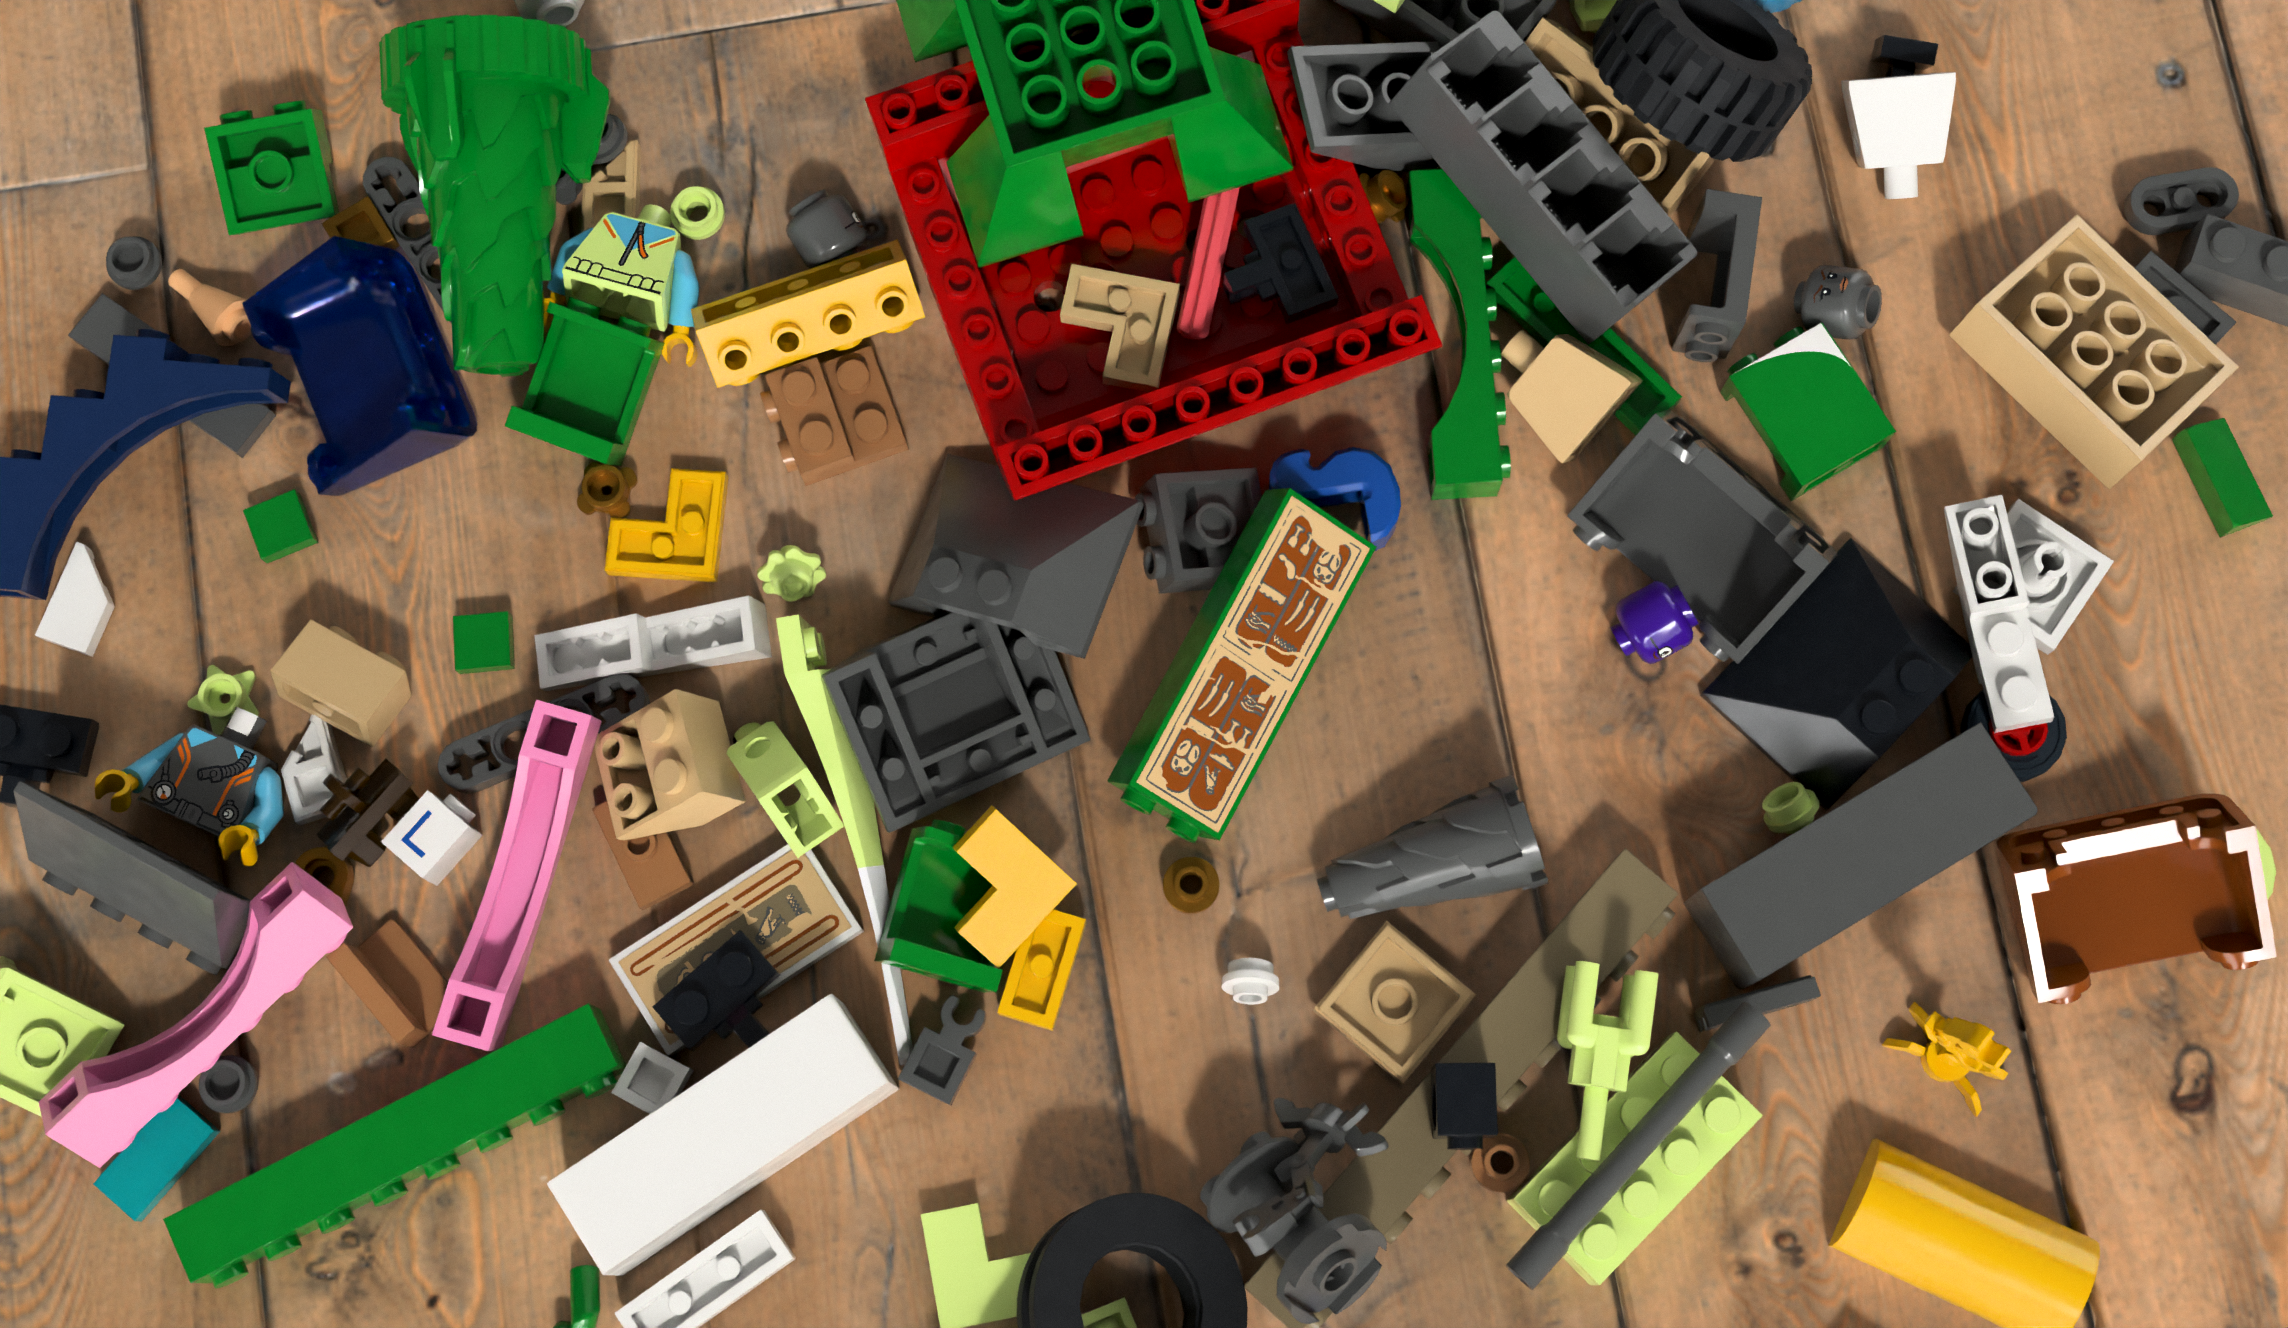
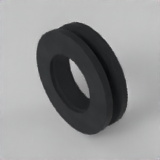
[1017,1193,1248,1328]

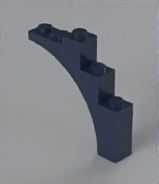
[0,329,291,600]

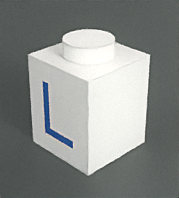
[381,790,482,886]

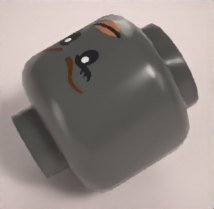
[1794,265,1882,340]

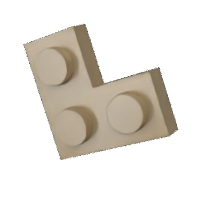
[1060,264,1180,392]

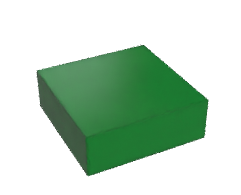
[243,489,318,564]
[453,611,515,674]

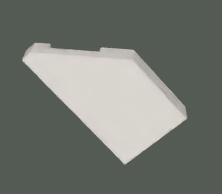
[35,542,115,657]
[281,715,347,825]

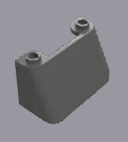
[1567,410,1838,664]

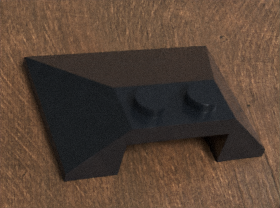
[1700,538,1973,810]

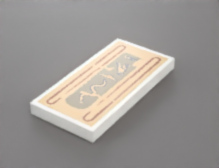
[609,844,864,1057]

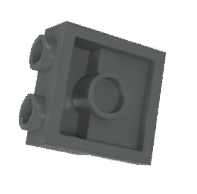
[1135,468,1262,594]

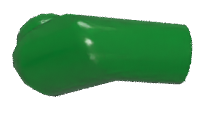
[553,1265,601,1328]

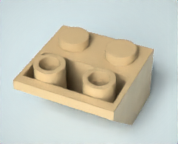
[594,689,746,840]

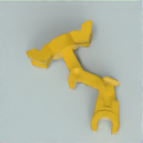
[1882,1002,2011,1117]

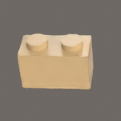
[270,619,412,747]

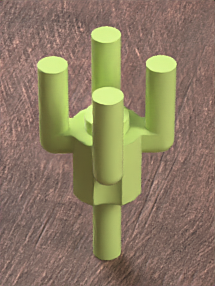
[1557,961,1659,1161]

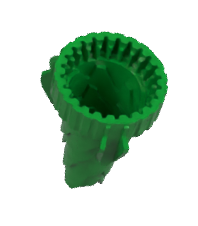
[379,15,611,377]

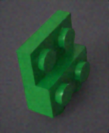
[204,101,339,236]

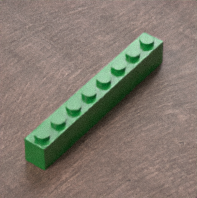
[163,1003,626,1289]

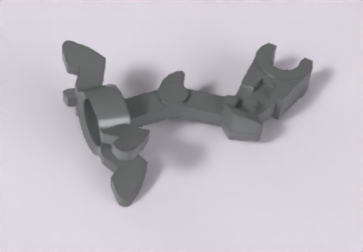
[1232,1098,1389,1257]

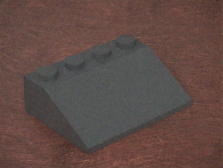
[13,781,251,975]

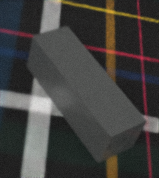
[1389,11,1697,345]
[1683,722,2038,989]

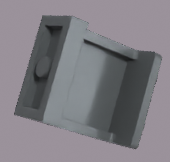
[1672,189,1762,362]

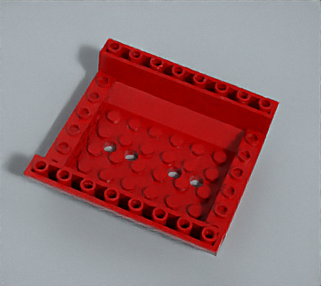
[865,0,1443,501]

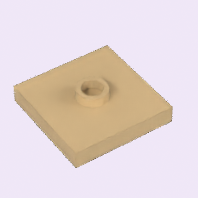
[1313,921,1476,1085]

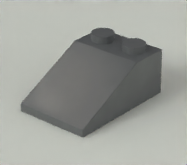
[1287,41,1440,171]

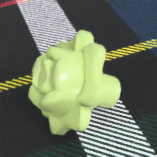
[757,545,826,602]

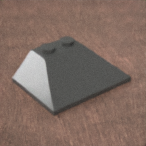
[888,454,1144,659]
[822,611,1091,833]

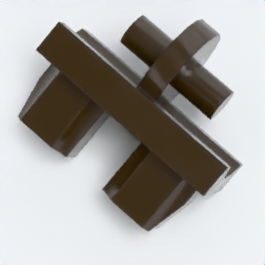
[316,758,419,867]

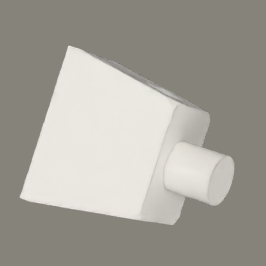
[1841,72,1956,199]

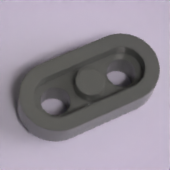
[2124,167,2239,235]

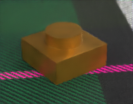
[321,196,400,274]

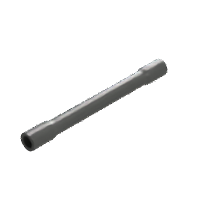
[1506,1002,1771,1290]

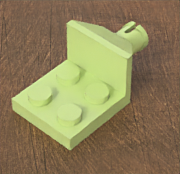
[0,956,125,1117]

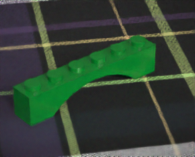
[1407,169,1511,500]

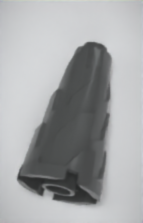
[1317,775,1548,919]

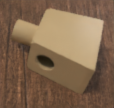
[1501,330,1643,464]

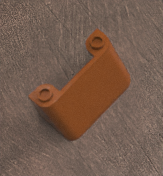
[1997,794,2277,1004]

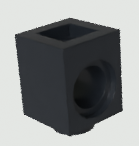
[1431,1063,1498,1150]

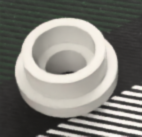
[1222,958,1279,1005]

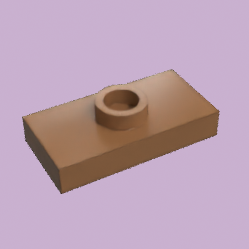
[592,801,694,910]

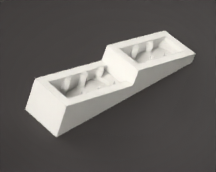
[534,595,772,691]

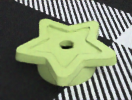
[187,665,259,735]

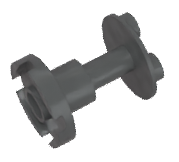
[1200,1131,1387,1324]

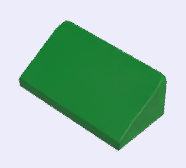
[2172,418,2273,538]

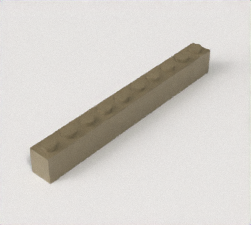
[1244,848,1679,1328]

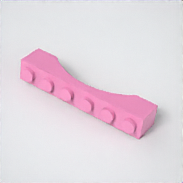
[432,700,602,1051]
[39,862,353,1168]

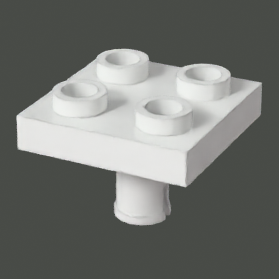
[1953,499,2114,655]

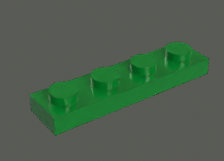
[1486,257,1682,435]

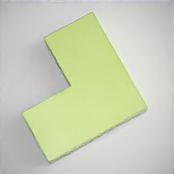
[921,1203,1031,1328]

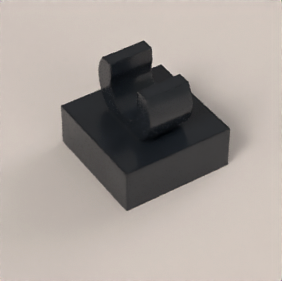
[1871,35,1938,77]

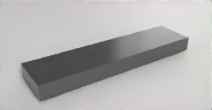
[68,293,276,458]

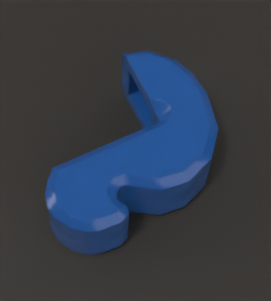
[1269,447,1401,551]

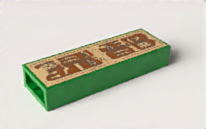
[1107,488,1376,843]

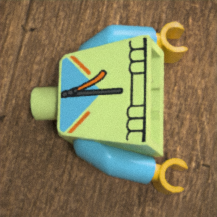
[544,204,700,367]

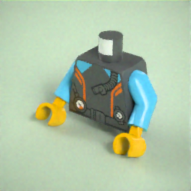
[95,707,284,866]

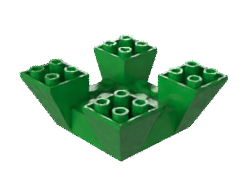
[896,0,1294,268]

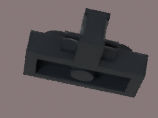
[1222,203,1339,324]
[0,704,99,808]
[652,930,780,1052]

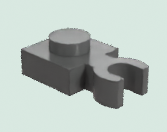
[898,995,986,1106]

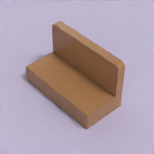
[326,919,448,1048]

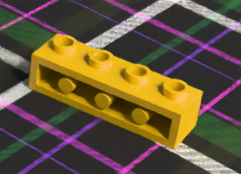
[691,239,925,388]

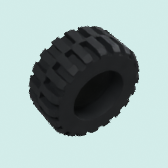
[1593,0,1812,162]

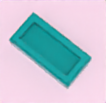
[93,1095,221,1222]

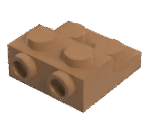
[760,346,909,486]

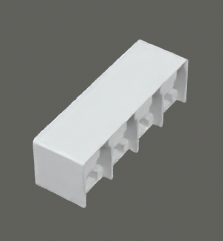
[547,994,899,1276]

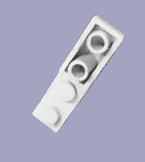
[1944,495,2054,733]

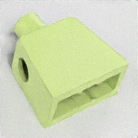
[726,721,844,858]

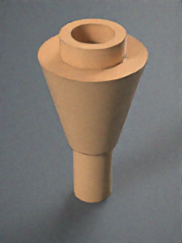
[168,269,257,346]

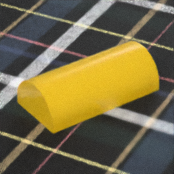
[1828,1138,2100,1328]

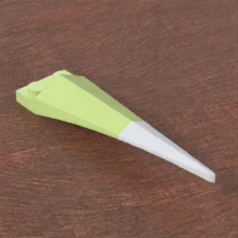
[776,614,913,1065]

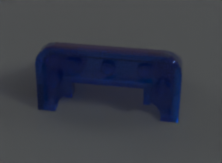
[242,236,478,496]

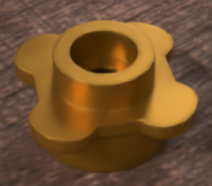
[1358,170,1409,224]
[577,462,638,518]

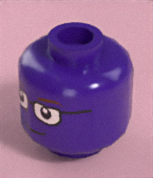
[1610,581,1699,664]

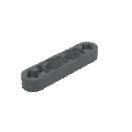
[363,157,452,324]
[438,674,650,794]

